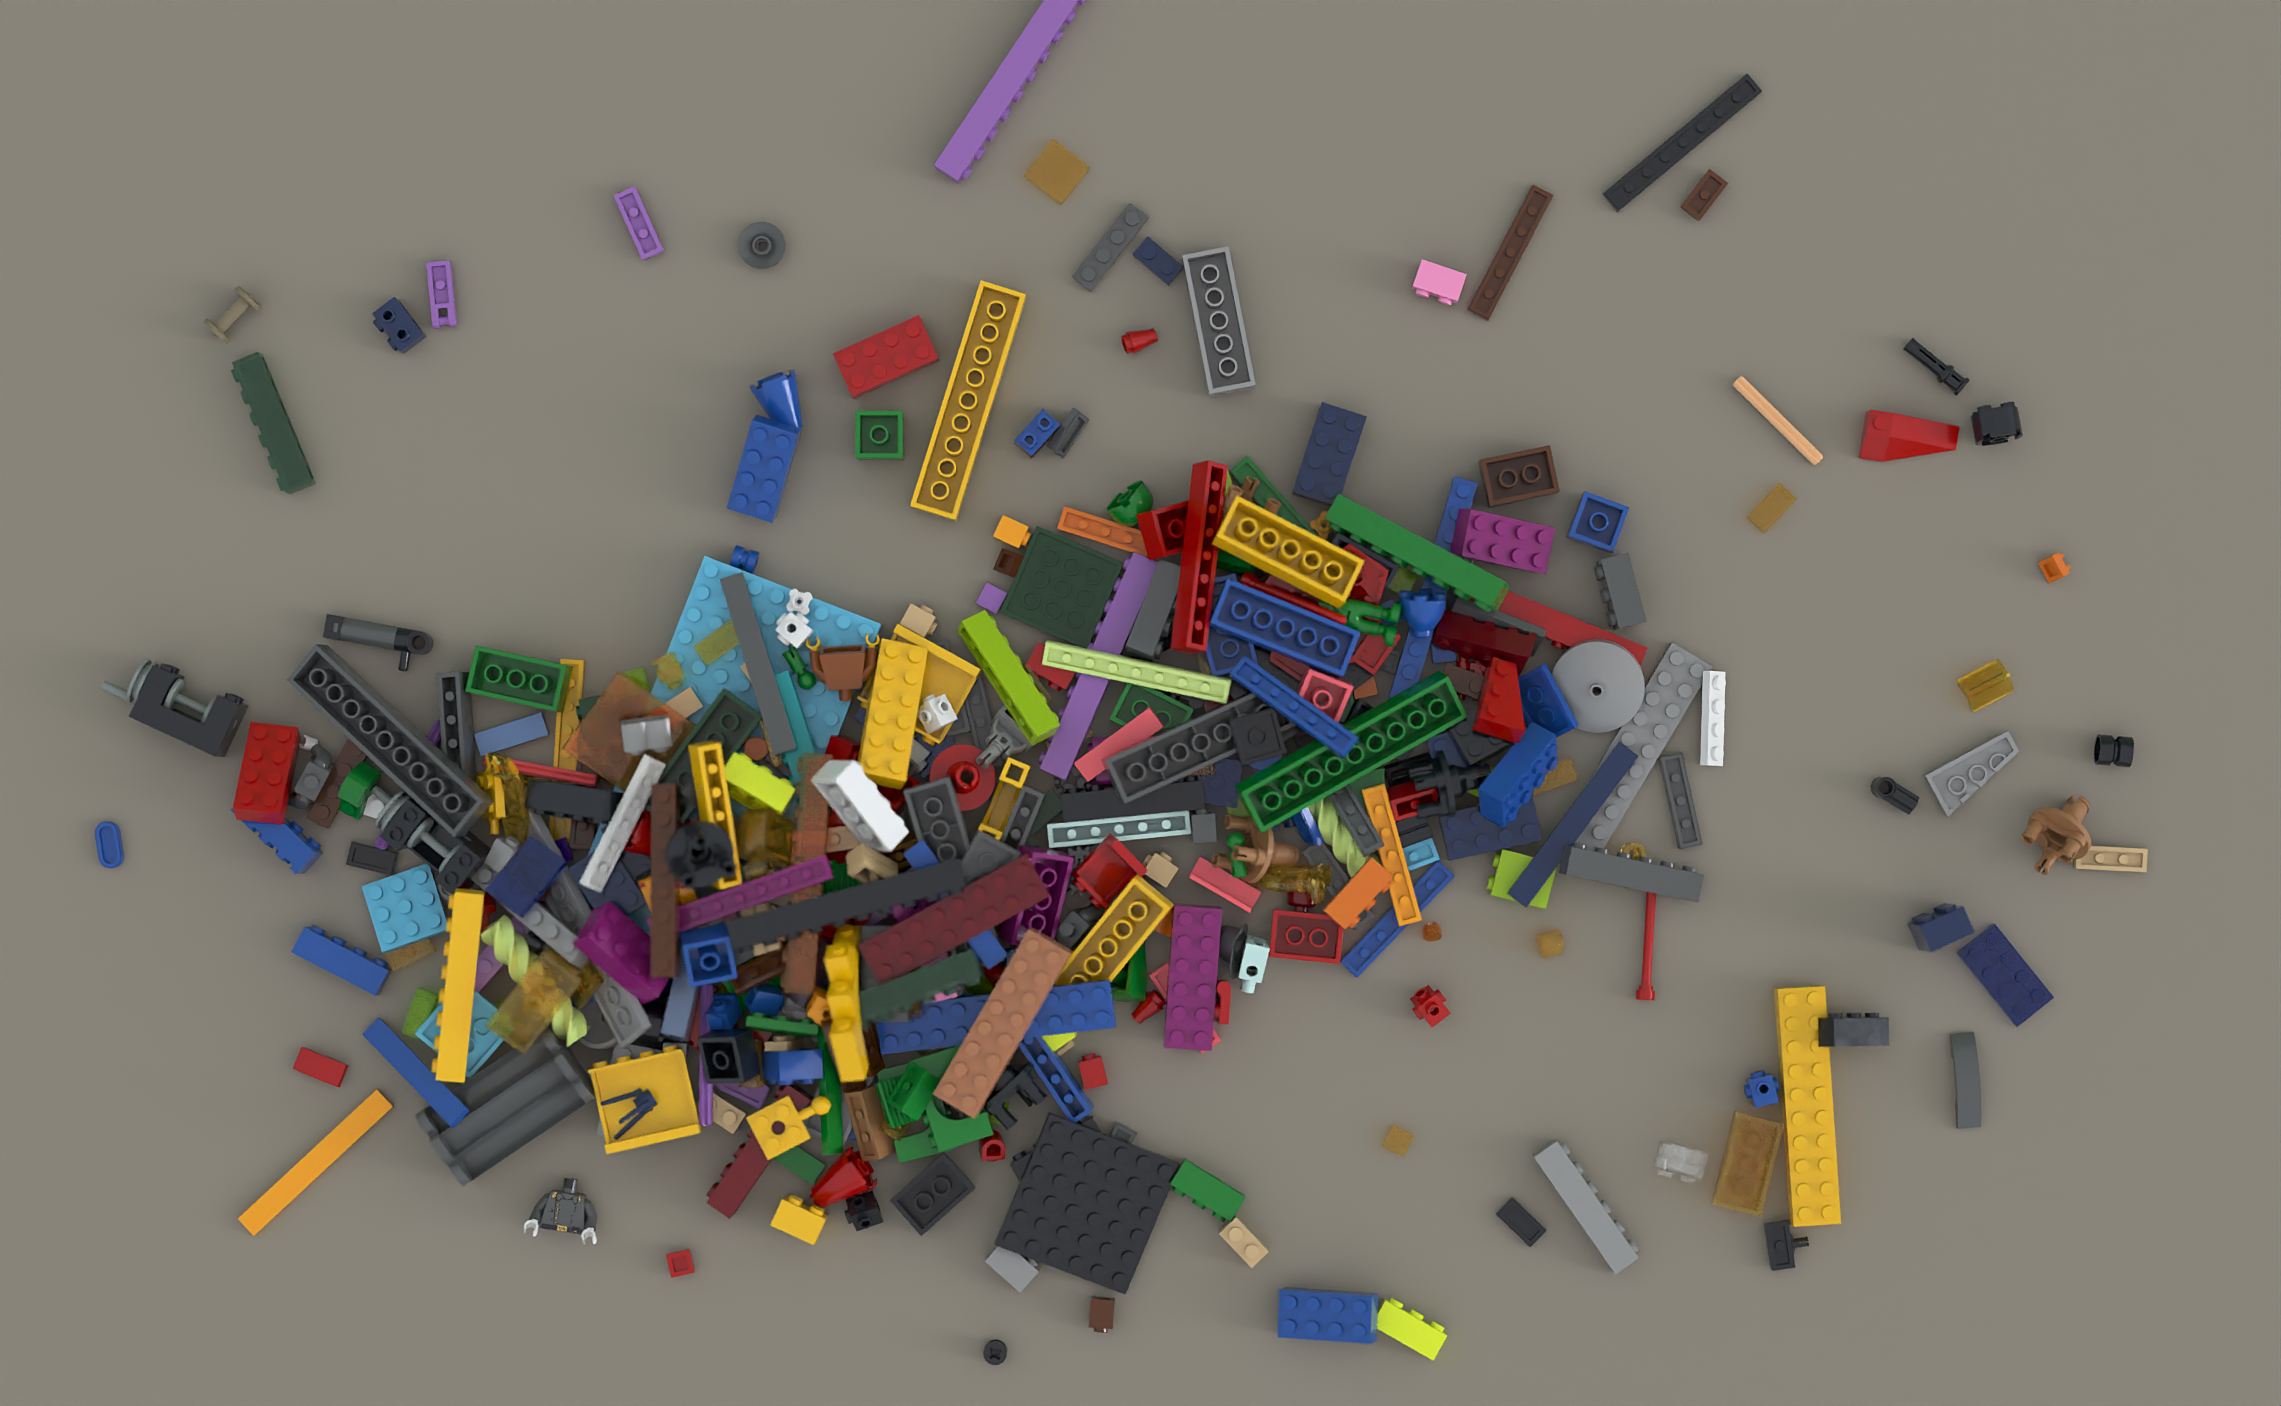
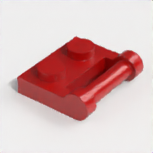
[1214,979,1231,1025]

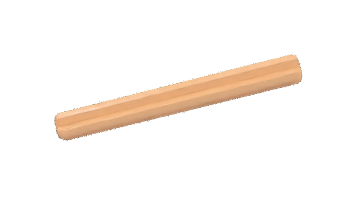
[1733,376,1823,465]

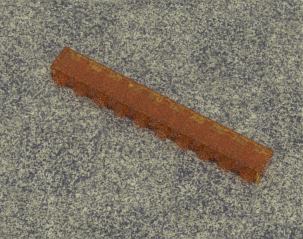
[781,753,834,995]

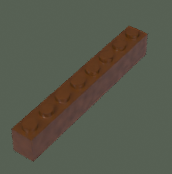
[651,784,680,979]

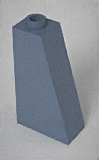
[661,949,700,1043]

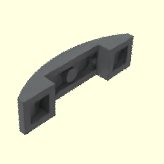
[1950,1032,1982,1129]

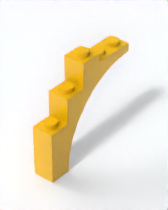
[824,925,869,1082]

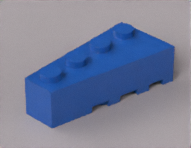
[231,807,323,874]

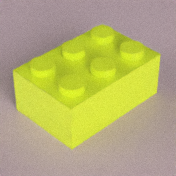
[724,752,796,825]

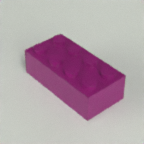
[1450,508,1555,574]
[998,845,1074,945]
[573,901,668,1004]

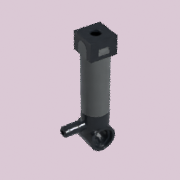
[323,614,433,671]

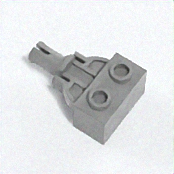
[976,705,1034,769]

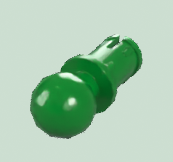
[782,646,816,690]
[1226,832,1247,878]

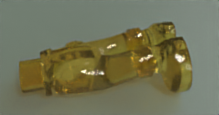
[1246,864,1331,904]

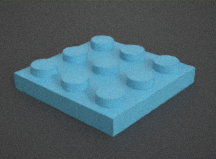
[362,863,447,954]
[415,989,517,1079]

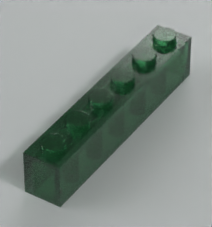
[231,352,316,495]
[858,949,985,1029]

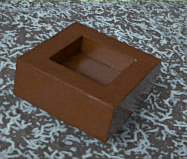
[993,548,1024,578]

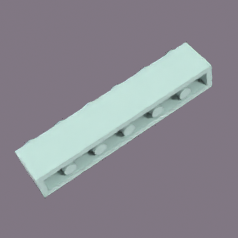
[1047,810,1191,848]

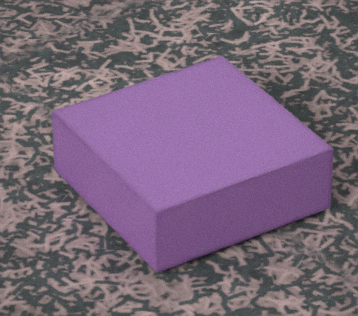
[976,582,1008,614]

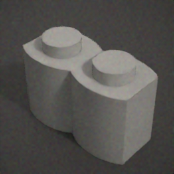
[620,715,672,756]

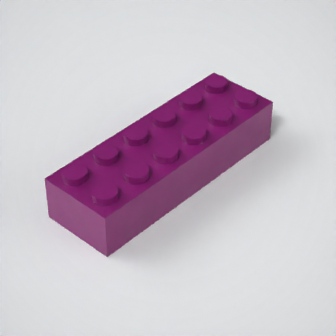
[1163,903,1222,1051]

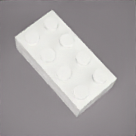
[811,760,908,851]

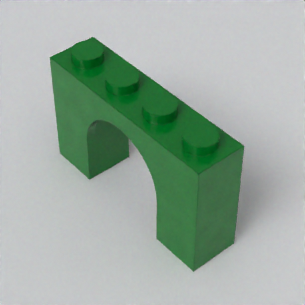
[906,1044,994,1152]
[877,1062,956,1163]

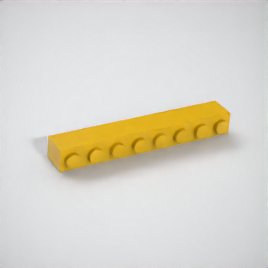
[432,888,484,1083]

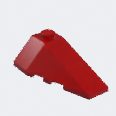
[1859,409,1959,462]

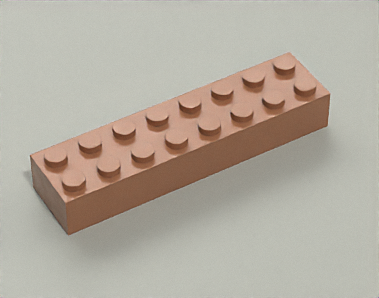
[933,927,1073,1118]

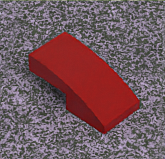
[293,1047,349,1087]

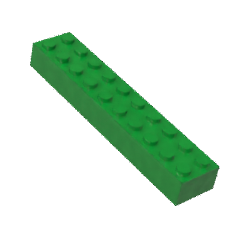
[1234,671,1468,833]

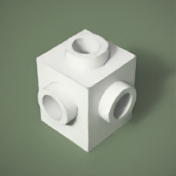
[775,612,814,649]
[917,694,958,734]

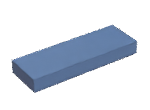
[474,712,549,757]

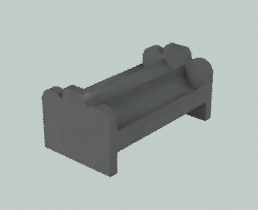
[416,1025,596,1186]

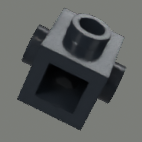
[844,1190,883,1231]

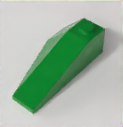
[1111,941,1147,1002]

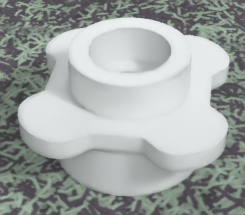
[786,589,813,615]

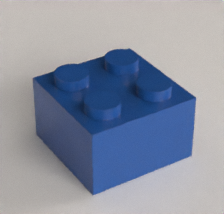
[1566,491,1630,554]
[680,923,737,987]
[758,1048,823,1085]

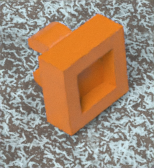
[2038,552,2071,583]

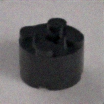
[1970,402,2023,446]
[631,1000,667,1049]

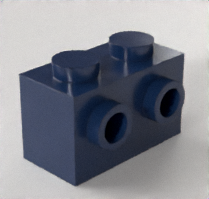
[372,297,426,353]

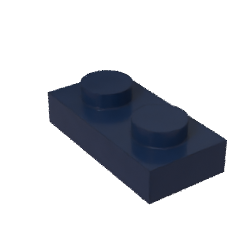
[1132,236,1183,285]

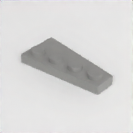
[1924,731,2019,817]

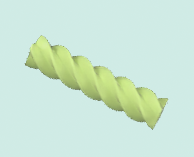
[1308,796,1381,878]
[480,915,591,1047]

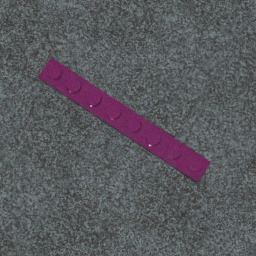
[646,855,834,932]

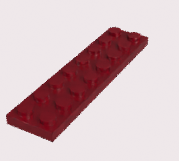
[858,853,1050,987]

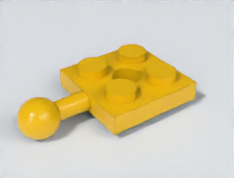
[746,1095,831,1160]

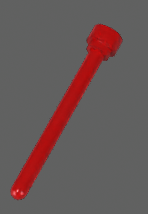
[1240,571,1347,625]
[1636,892,1656,1001]

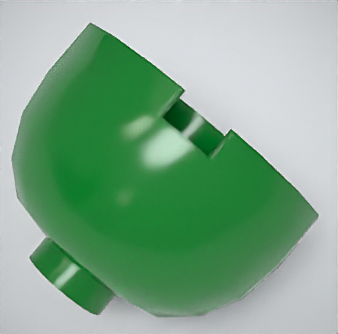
[1106,480,1154,526]

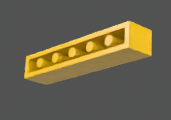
[688,741,742,889]

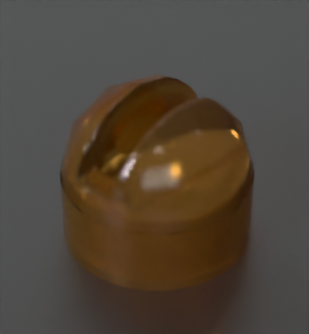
[1422,922,1442,941]

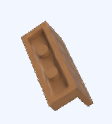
[844,1084,896,1161]

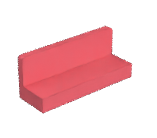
[1188,857,1261,913]

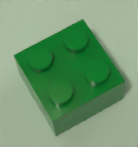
[855,411,904,460]

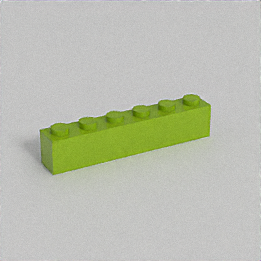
[957,610,1060,746]

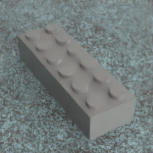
[1182,246,1256,397]

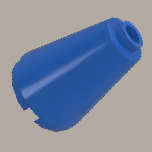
[750,369,803,428]

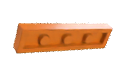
[1057,506,1147,557]

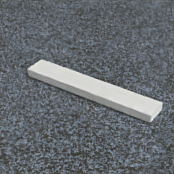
[579,754,666,893]

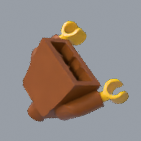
[806,634,880,701]

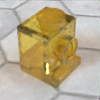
[651,652,687,690]
[1535,929,1564,958]

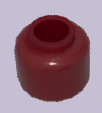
[1286,878,1319,912]

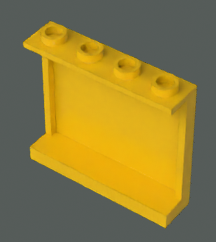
[857,624,982,746]
[588,1045,702,1154]

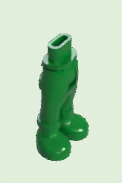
[1319,599,1402,647]

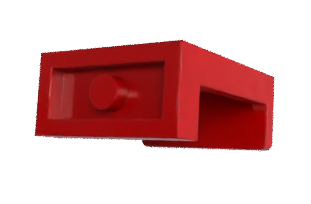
[1070,834,1148,910]

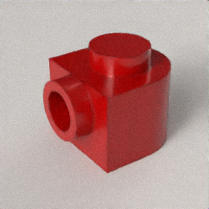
[979,1130,1006,1162]

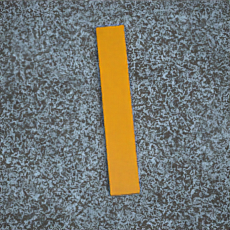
[1361,783,1422,926]

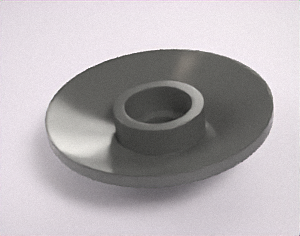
[738,222,785,269]

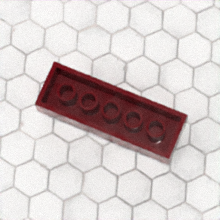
[706,1083,813,1219]

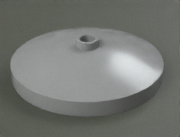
[1551,639,1645,733]

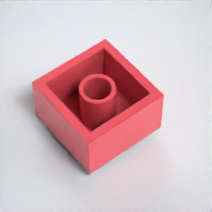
[1296,666,1354,723]

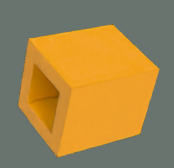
[993,515,1031,549]

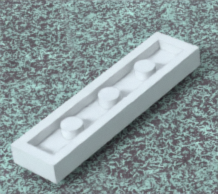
[1700,671,1726,766]

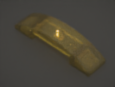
[487,753,529,844]

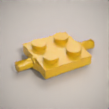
[476,754,505,835]

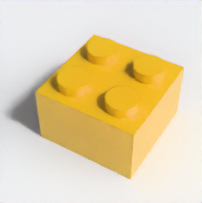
[770,1194,829,1245]

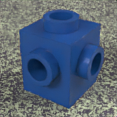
[1743,1070,1780,1108]

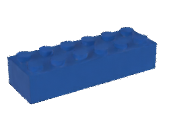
[1209,579,1361,679]

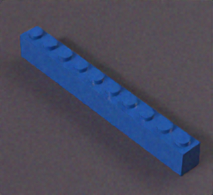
[1387,477,1478,700]

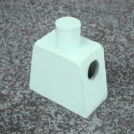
[1238,934,1270,993]

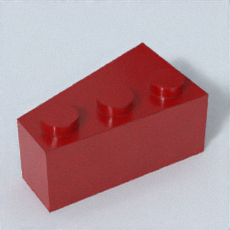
[1472,657,1525,744]

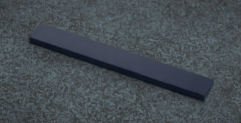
[1507,742,1638,908]

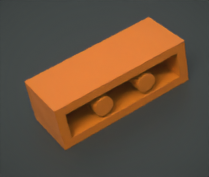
[1323,857,1393,930]

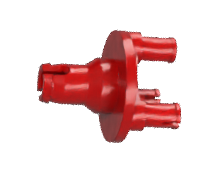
[928,744,996,811]

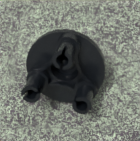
[1407,750,1491,820]
[666,821,737,889]
[983,1061,1047,1131]

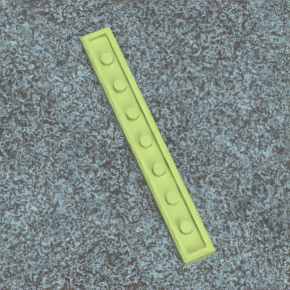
[1042,640,1232,704]

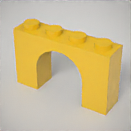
[978,757,1032,841]

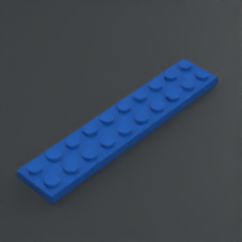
[877,979,1117,1055]

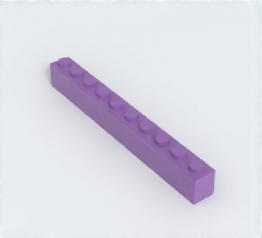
[934,0,1086,184]
[1038,552,1158,781]

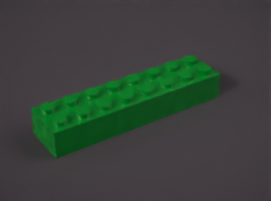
[1325,494,1510,612]

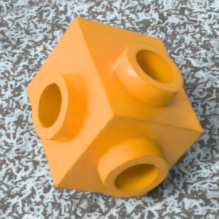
[807,987,832,1025]

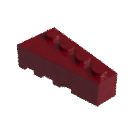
[1431,610,1537,677]

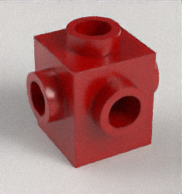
[1410,985,1451,1028]

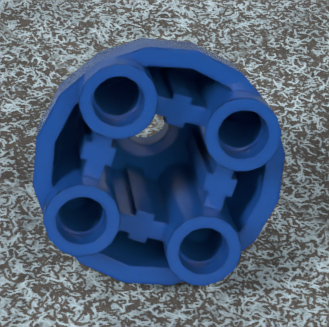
[1399,588,1447,636]

